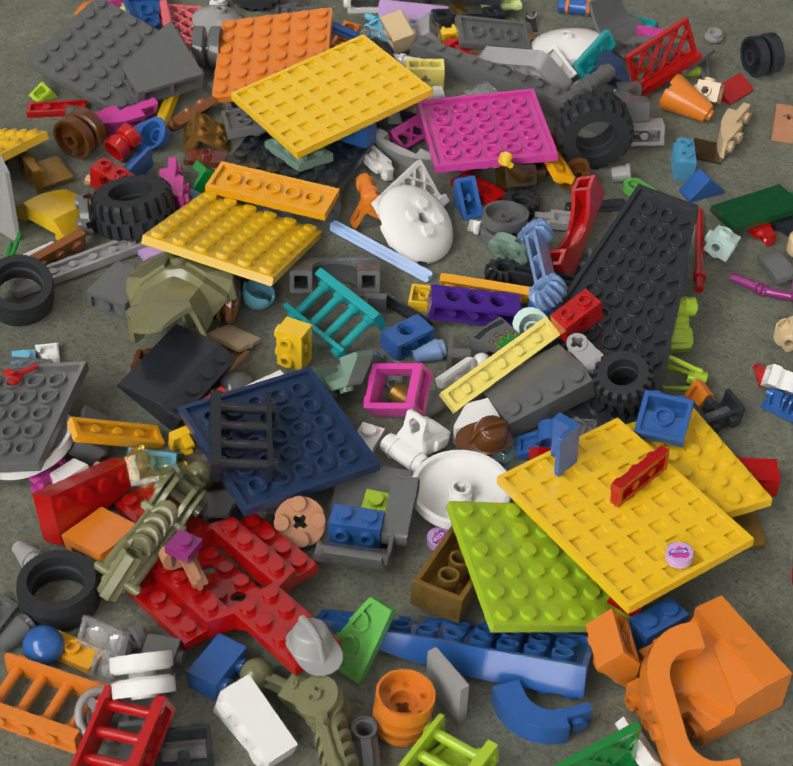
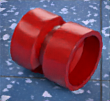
[104,123,142,162]

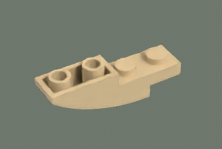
[717,102,751,158]

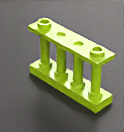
[398,713,499,766]

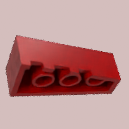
[32,457,137,545]

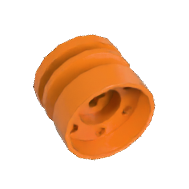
[372,669,436,747]

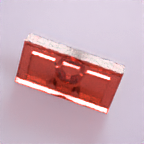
[184,148,228,168]

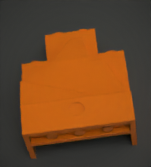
[624,595,792,747]

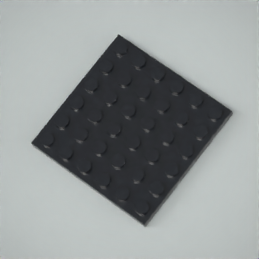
[226,132,375,196]

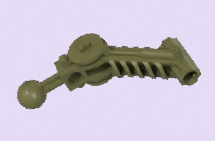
[94,460,215,602]
[239,657,359,766]

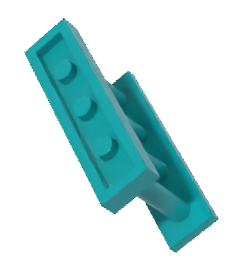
[283,268,387,360]

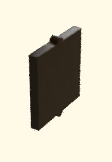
[694,138,727,165]

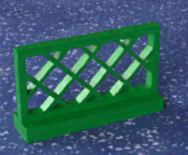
[553,721,642,766]

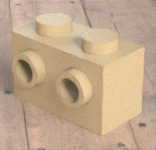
[380,9,417,54]

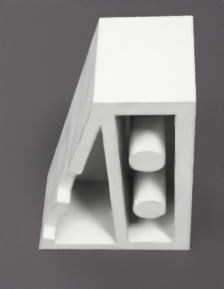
[213,674,298,766]

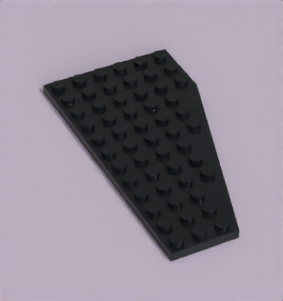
[526,184,699,429]

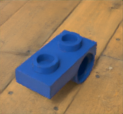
[516,419,553,460]

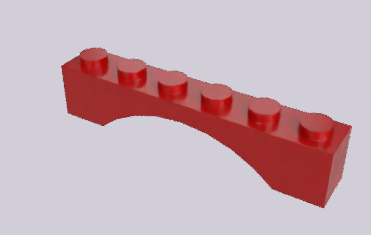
[549,175,605,275]

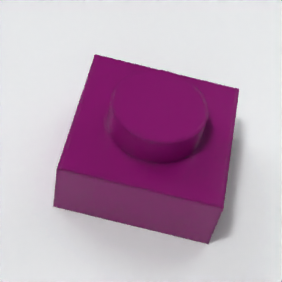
[165,529,203,564]

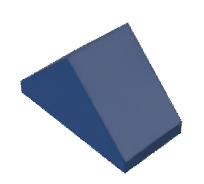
[679,168,725,202]
[453,175,482,220]

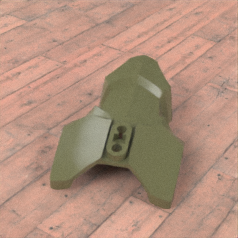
[125,251,237,343]

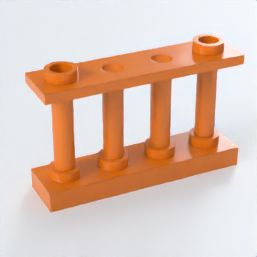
[0,652,105,754]

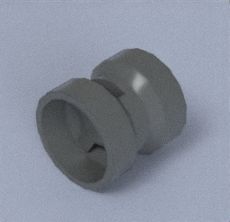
[110,621,147,656]

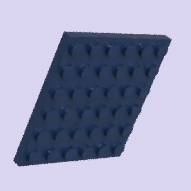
[178,366,381,517]

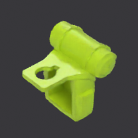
[670,296,698,353]

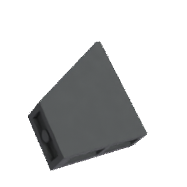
[122,22,205,104]

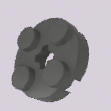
[75,192,97,236]

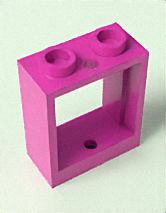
[363,363,433,417]

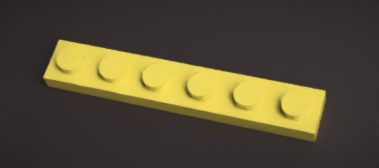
[439,317,561,414]

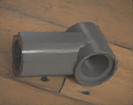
[351,716,381,766]

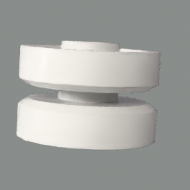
[109,650,176,700]

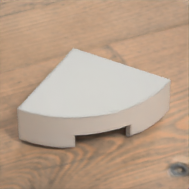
[35,343,60,363]

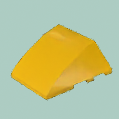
[16,189,91,240]

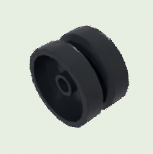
[740,32,785,78]

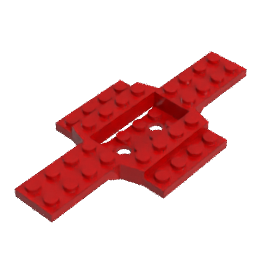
[113,480,341,676]

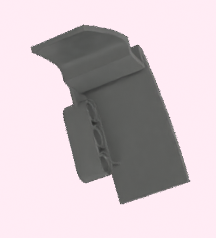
[588,0,715,75]
[313,466,420,572]

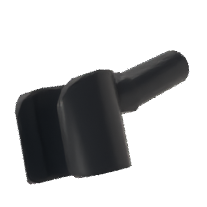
[525,11,537,32]

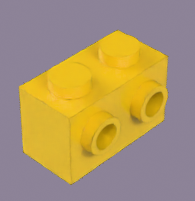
[274,317,312,370]

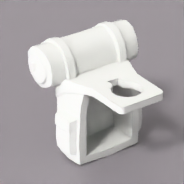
[379,409,450,472]

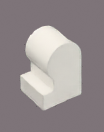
[760,364,793,395]

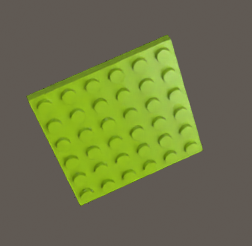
[446,501,631,632]

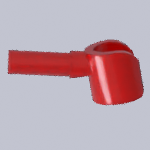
[2,363,38,385]

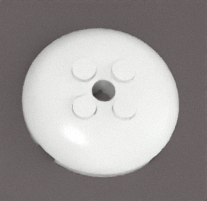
[378,185,453,264]

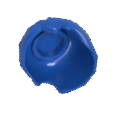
[22,625,64,666]

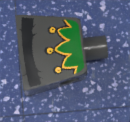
[469,317,520,357]

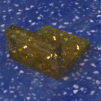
[125,445,188,488]

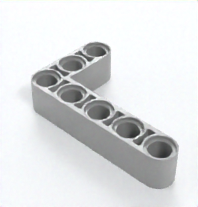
[479,46,573,91]

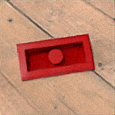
[721,73,754,105]

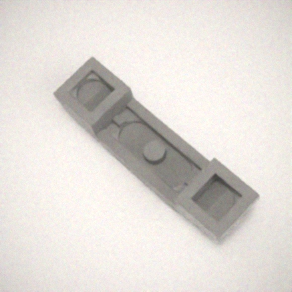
[375,127,434,172]

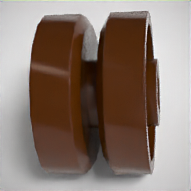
[53,107,106,160]

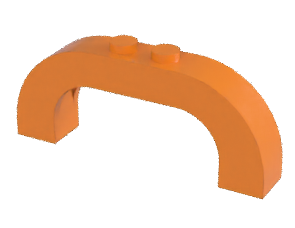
[639,621,742,766]

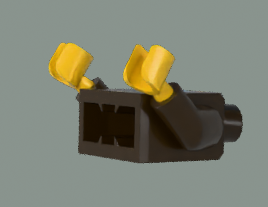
[492,152,546,188]

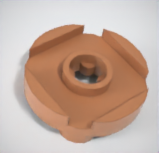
[274,496,326,548]

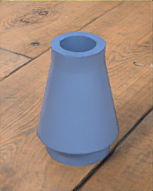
[412,338,447,363]

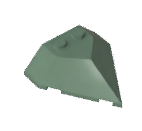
[312,349,385,398]

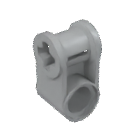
[566,333,603,377]

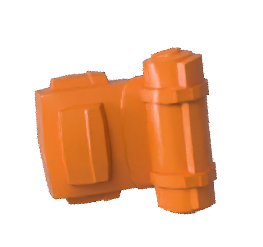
[350,173,380,229]

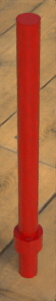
[693,208,706,293]

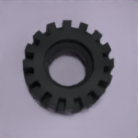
[503,187,541,221]

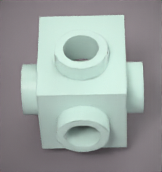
[703,225,741,262]

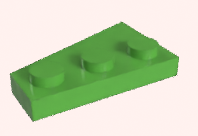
[335,596,397,684]

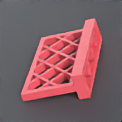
[159,0,202,48]

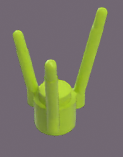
[663,355,708,391]

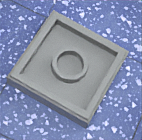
[426,647,469,723]

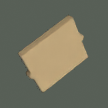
[207,324,261,352]

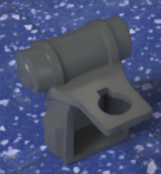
[568,64,616,95]

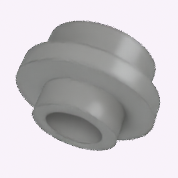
[705,28,723,43]

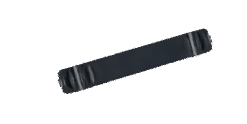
[484,257,576,288]

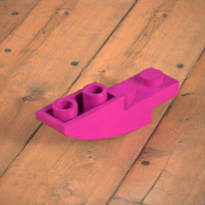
[95,97,158,135]
[159,157,191,211]

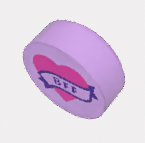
[427,527,448,551]
[665,542,693,569]

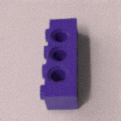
[427,284,521,327]

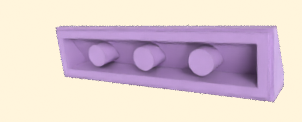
[377,0,448,23]

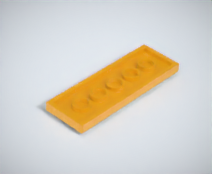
[205,161,339,221]

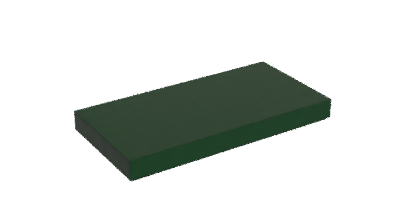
[710,184,793,234]

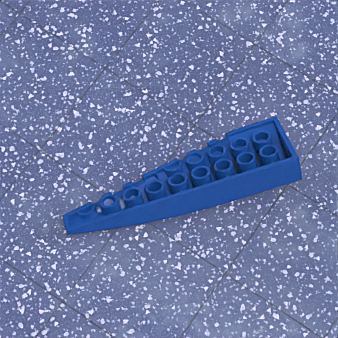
[316,609,594,699]

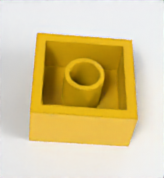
[408,284,431,313]

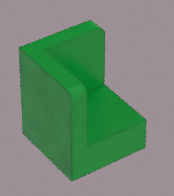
[192,160,215,193]

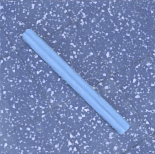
[330,220,434,283]

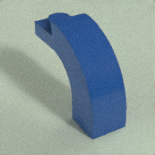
[491,680,593,744]

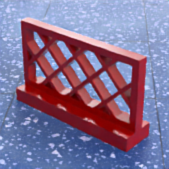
[625,17,703,96]

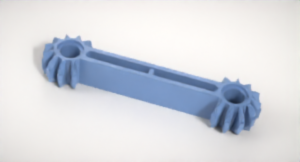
[516,218,568,311]

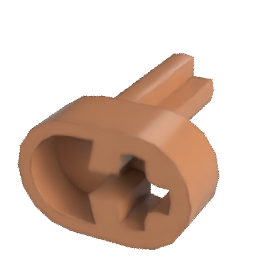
[158,546,208,591]

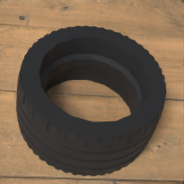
[0,254,55,326]
[16,549,100,632]

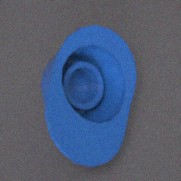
[134,116,173,154]

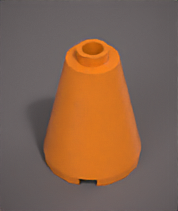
[658,74,715,122]

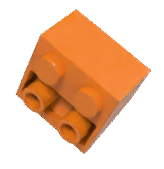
[586,608,640,688]

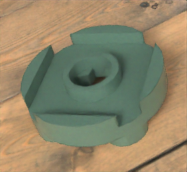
[488,232,529,266]

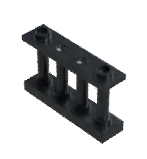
[210,390,278,483]

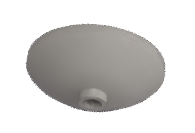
[192,5,244,36]

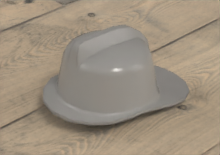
[286,615,343,676]

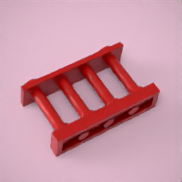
[70,684,176,766]

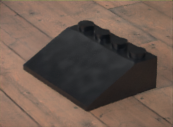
[117,324,237,431]

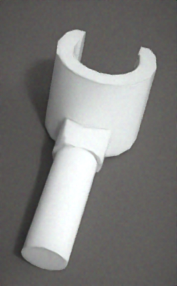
[467,219,482,235]

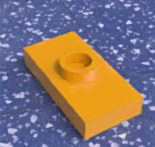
[57,629,104,675]

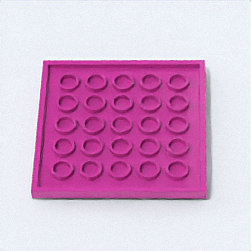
[417,88,558,173]

